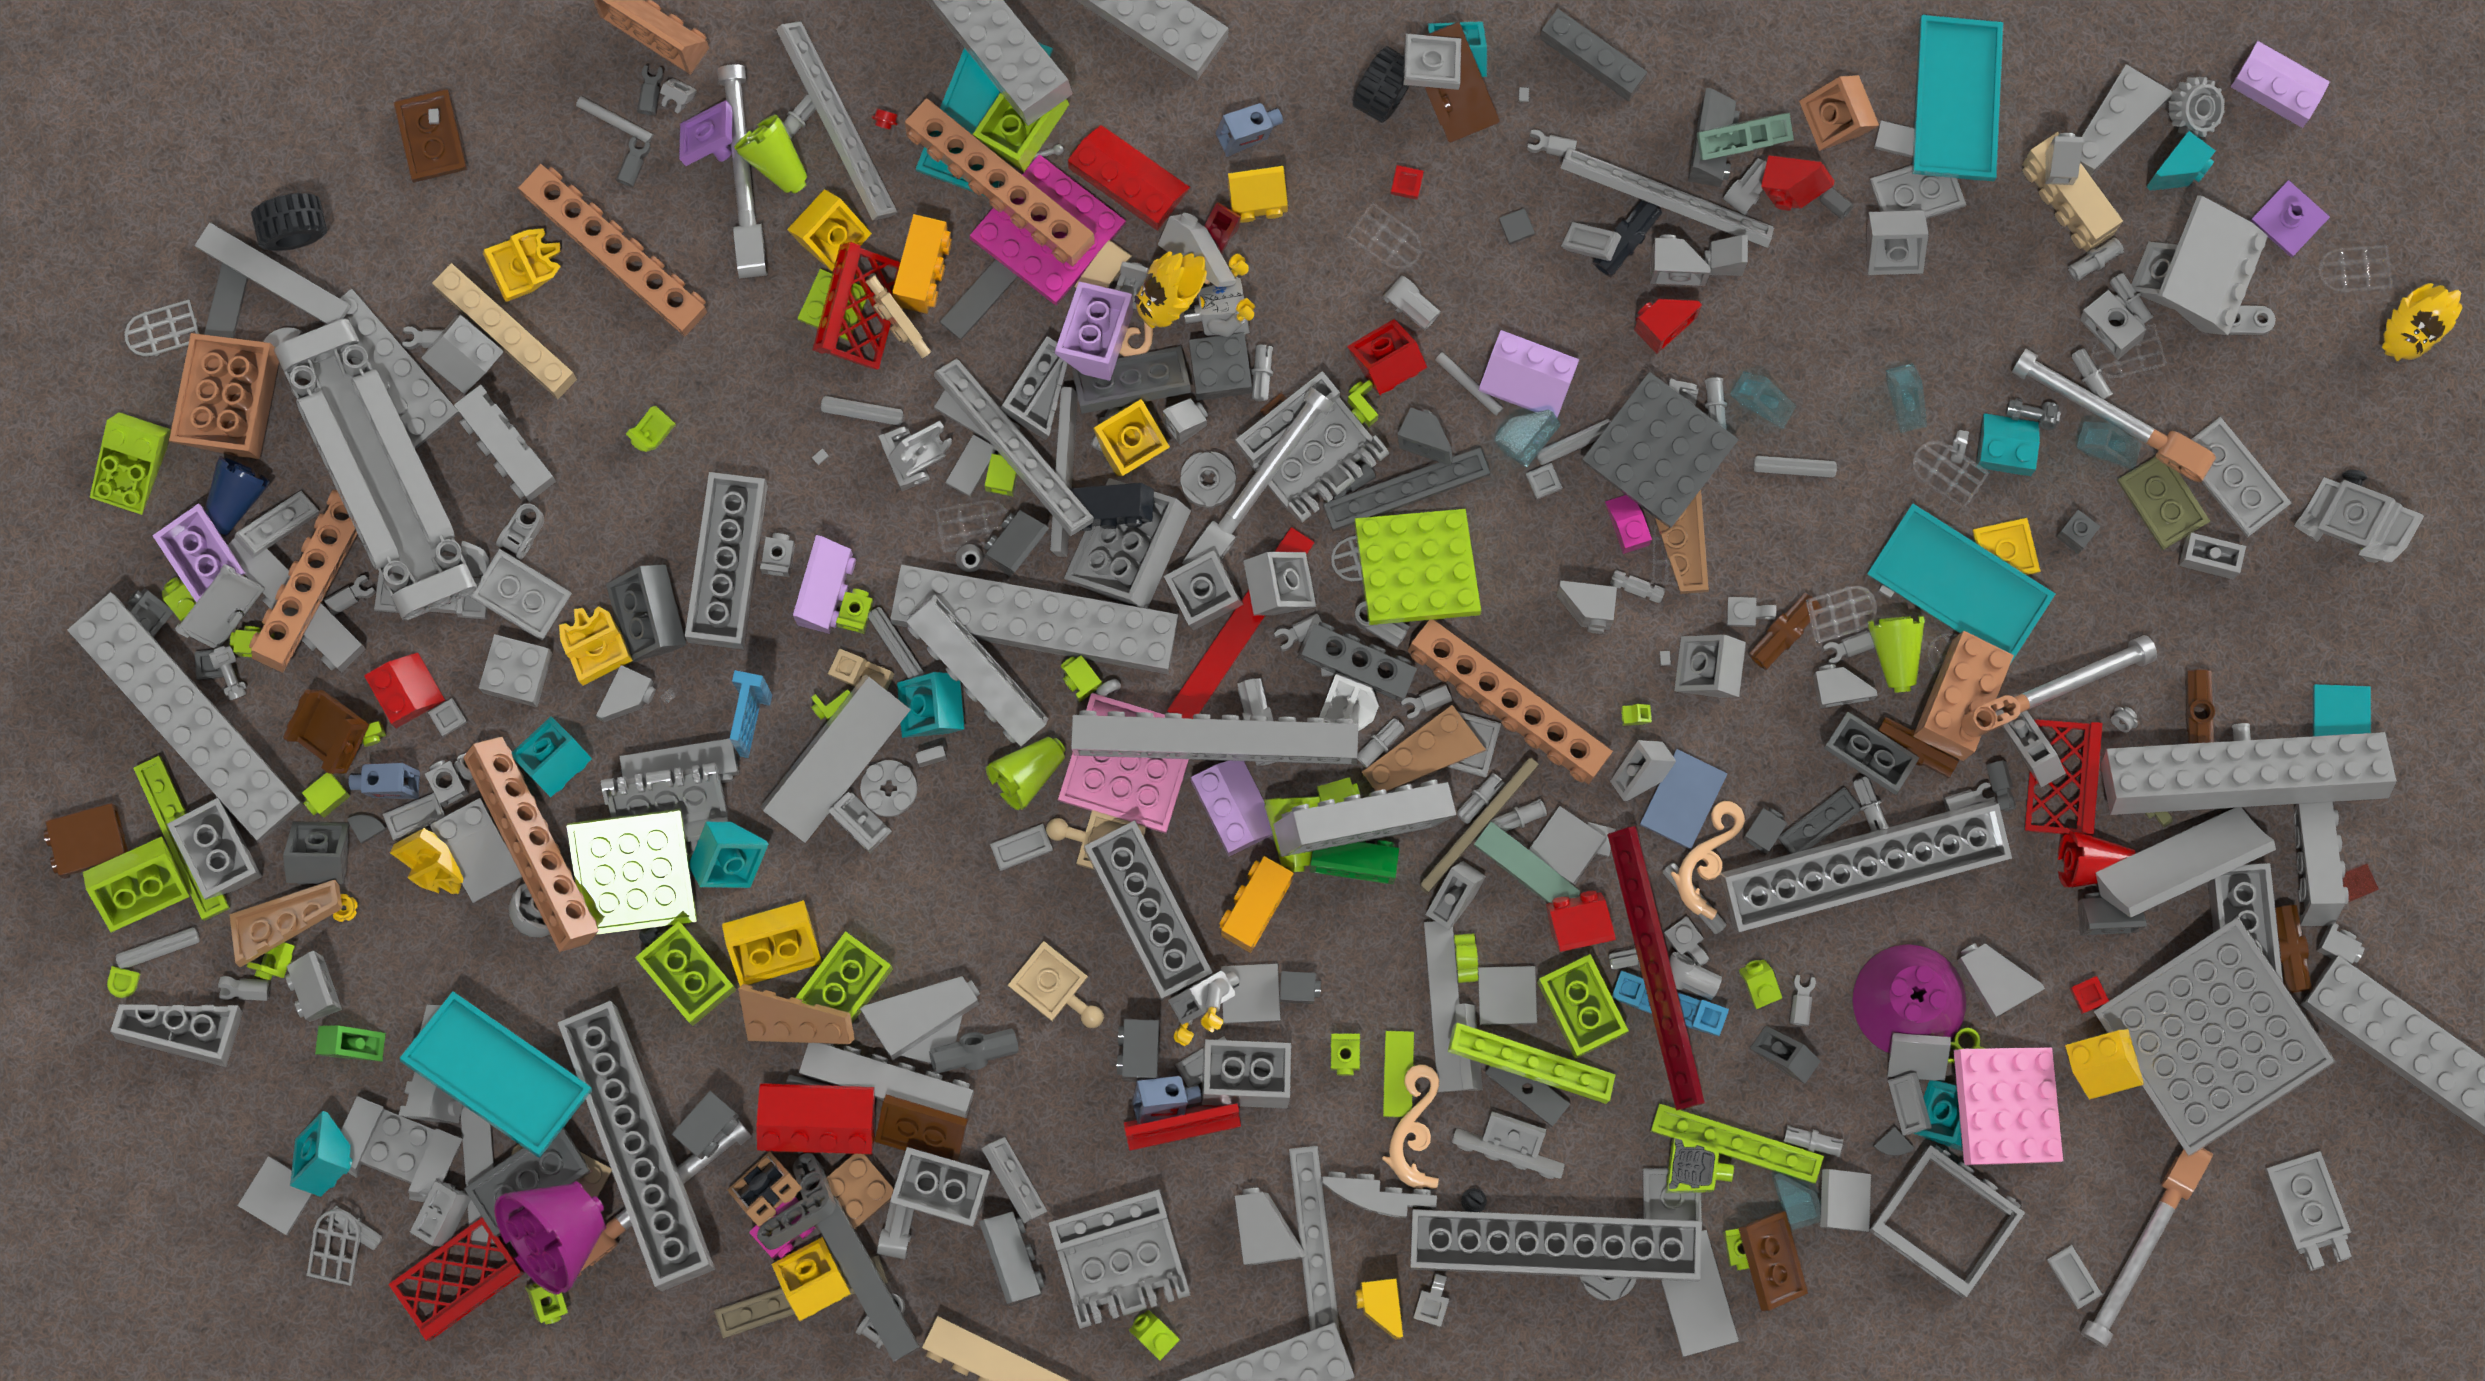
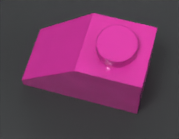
[1605,495,1652,554]

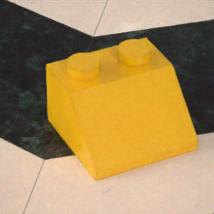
[1228,166,1288,223]
[787,189,872,272]
[1093,399,1170,476]
[2065,1029,2144,1100]
[771,1237,851,1321]
[1355,1279,1403,1340]

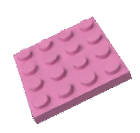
[1058,693,1189,833]
[1954,1048,2063,1165]

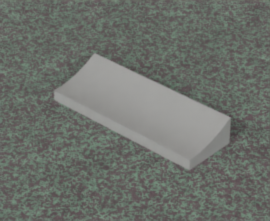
[760,674,911,843]
[2096,807,2276,917]

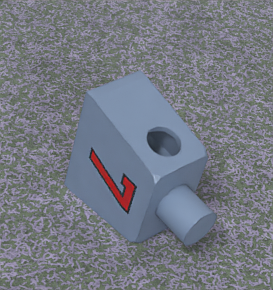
[1216,103,1283,157]
[349,763,420,799]
[1132,1076,1201,1125]

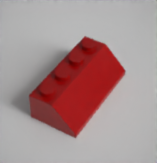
[1068,125,1190,231]
[756,1084,875,1154]

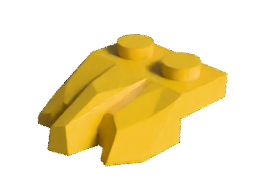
[483,228,561,302]
[559,606,633,686]
[390,828,464,894]

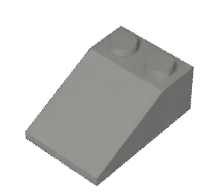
[430,798,522,903]

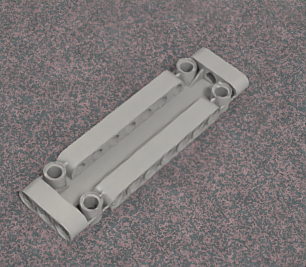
[274,319,478,620]

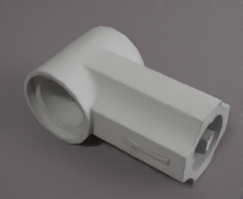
[1723,158,1767,216]
[1383,276,1441,331]
[1355,601,1410,648]
[1669,952,1722,1000]
[877,1203,914,1260]

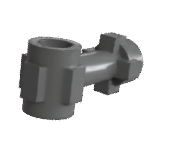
[2006,398,2061,430]

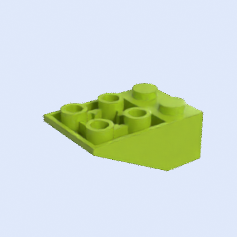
[89,412,171,515]

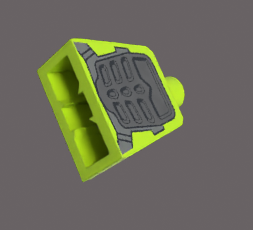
[1665,1136,1734,1193]

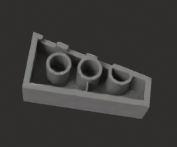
[2294,802,2349,926]

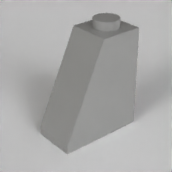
[1957,943,2045,1019]
[1235,1188,1305,1266]

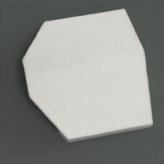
[1319,672,1379,731]

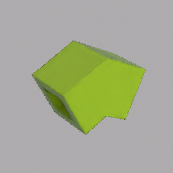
[1621,704,1652,726]

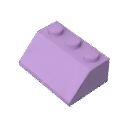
[2231,41,2329,128]
[1055,282,1134,381]
[1478,330,1579,420]
[153,504,245,603]
[793,535,856,634]
[1191,761,1273,857]

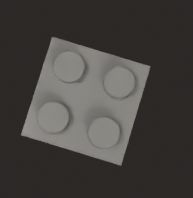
[479,634,553,707]

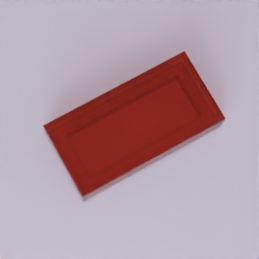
[2342,864,2379,902]

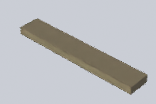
[1420,758,1539,895]
[714,1255,888,1339]

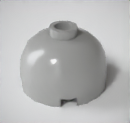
[509,884,550,938]

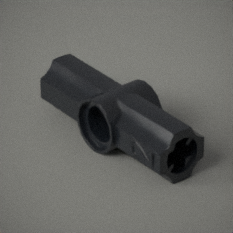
[1593,200,1662,277]

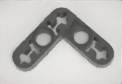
[757,1153,836,1250]

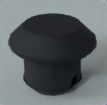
[2342,470,2367,486]
[639,927,662,947]
[1461,1188,1487,1212]

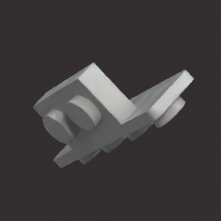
[1452,1112,1565,1179]

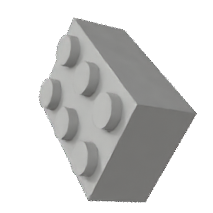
[1202,1039,1291,1108]

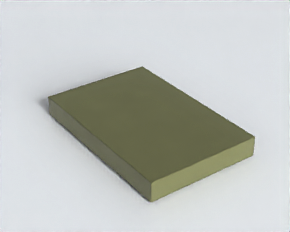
[2117,457,2210,551]

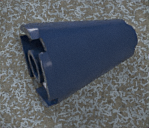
[205,456,271,535]

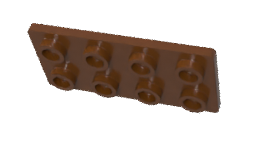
[1425,22,1500,142]

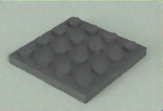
[1581,372,1739,529]

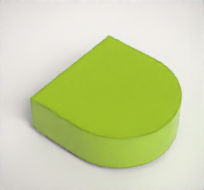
[107,966,140,998]

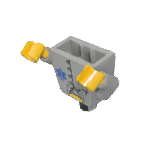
[1184,254,1255,337]
[1168,971,1240,1046]

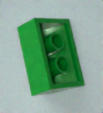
[1310,841,1399,885]

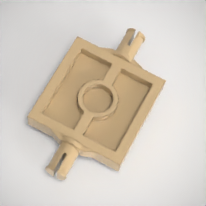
[866,275,931,358]

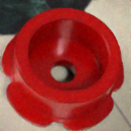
[872,109,898,130]

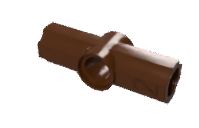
[1748,593,1823,671]
[2185,670,2215,744]
[1878,717,1960,778]
[2275,905,2312,993]

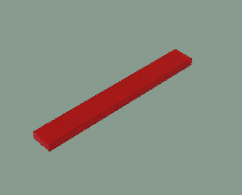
[1167,527,1315,719]

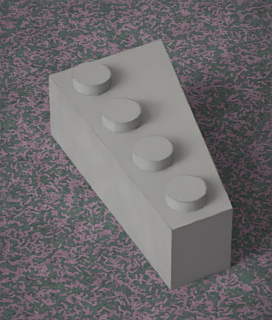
[2080,65,2173,176]
[454,385,556,502]
[110,1005,243,1067]
[398,1005,462,1123]

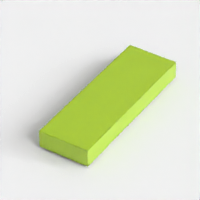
[1383,1031,1414,1118]

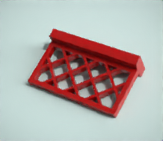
[812,242,901,370]
[2025,719,2103,837]
[1124,1103,1241,1151]
[388,1217,525,1341]

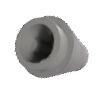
[956,544,984,572]

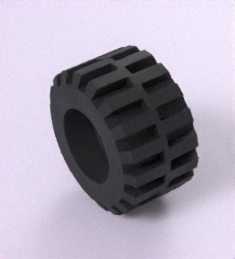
[1353,46,1410,123]
[251,193,328,251]

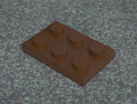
[394,89,467,183]
[875,1094,968,1162]
[1738,1211,1808,1311]

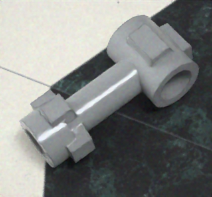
[209,646,246,700]

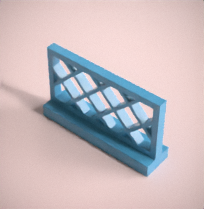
[730,670,772,758]

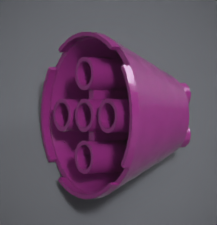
[1852,945,1966,1053]
[494,1181,606,1295]

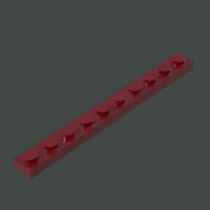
[1607,826,1705,1111]

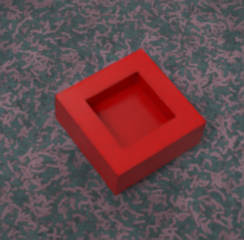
[1391,165,1424,200]
[2070,976,2109,1014]

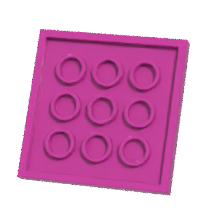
[970,154,1126,306]

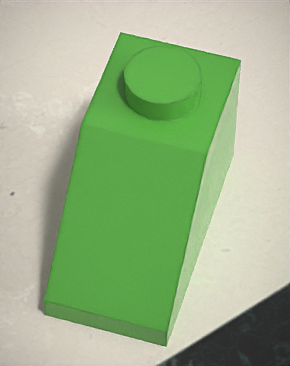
[315,1026,385,1061]

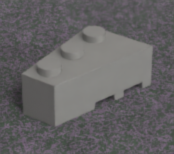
[1000,336,1067,440]

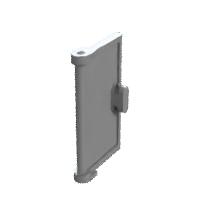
[175,564,265,649]

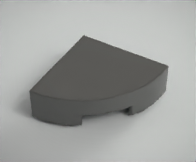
[347,815,387,844]
[1873,1127,1914,1156]

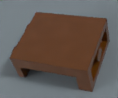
[283,690,369,774]
[43,803,128,879]

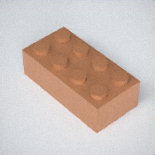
[1913,631,2014,761]

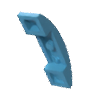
[1612,971,1729,1036]

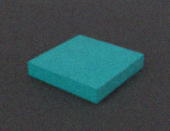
[2313,684,2371,737]

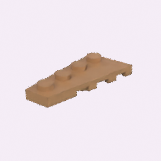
[1654,490,1709,594]
[1362,705,1486,792]
[230,880,342,967]
[738,984,854,1044]

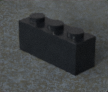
[1070,483,1154,531]

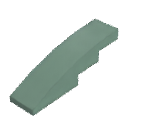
[1697,113,1794,160]
[1474,822,1581,903]

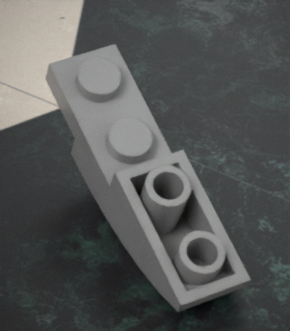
[1322,1172,1437,1218]

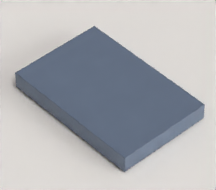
[1640,749,1727,850]

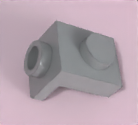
[1115,261,1149,309]

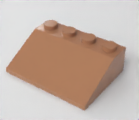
[593,0,709,75]
[169,333,279,459]

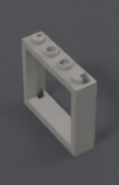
[1869,1145,2025,1298]

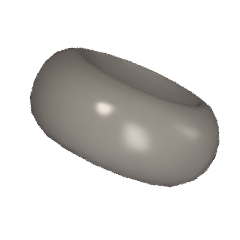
[1096,679,1121,697]

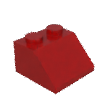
[1761,155,1835,211]
[1634,299,1702,354]
[1347,319,1427,395]
[364,653,445,729]
[1546,891,1616,952]

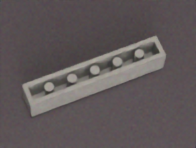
[227,538,366,672]
[906,594,1048,746]
[799,1043,974,1118]

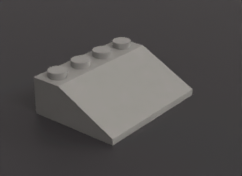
[2158,195,2268,335]
[1064,478,1191,609]

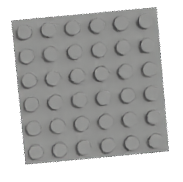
[2094,917,2336,1156]

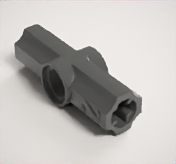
[929,1028,1019,1074]

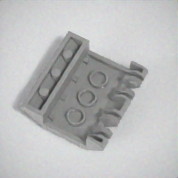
[1235,371,1389,523]
[601,762,729,859]
[1049,1190,1191,1329]

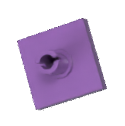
[679,100,732,166]
[2251,180,2330,258]

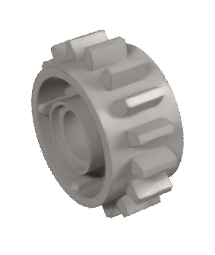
[2169,77,2225,137]

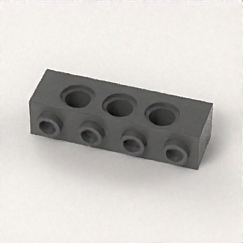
[1297,622,1417,702]

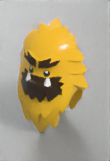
[1134,251,1207,329]
[2382,283,2462,361]

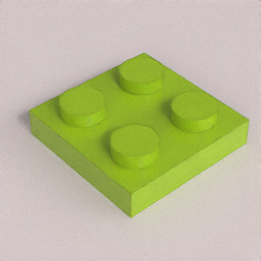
[798,269,868,341]

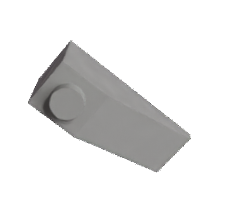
[1158,213,1236,287]
[1995,710,2066,788]

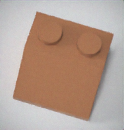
[1799,75,1879,151]

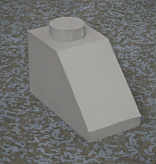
[1704,235,1748,276]
[1163,398,1208,445]
[1813,664,1878,709]
[596,665,656,722]
[1610,740,1676,801]
[1426,861,1486,930]

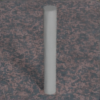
[576,96,654,143]
[1435,352,1503,416]

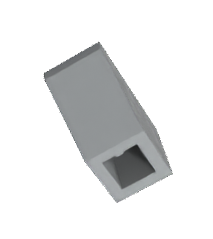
[2045,133,2083,185]

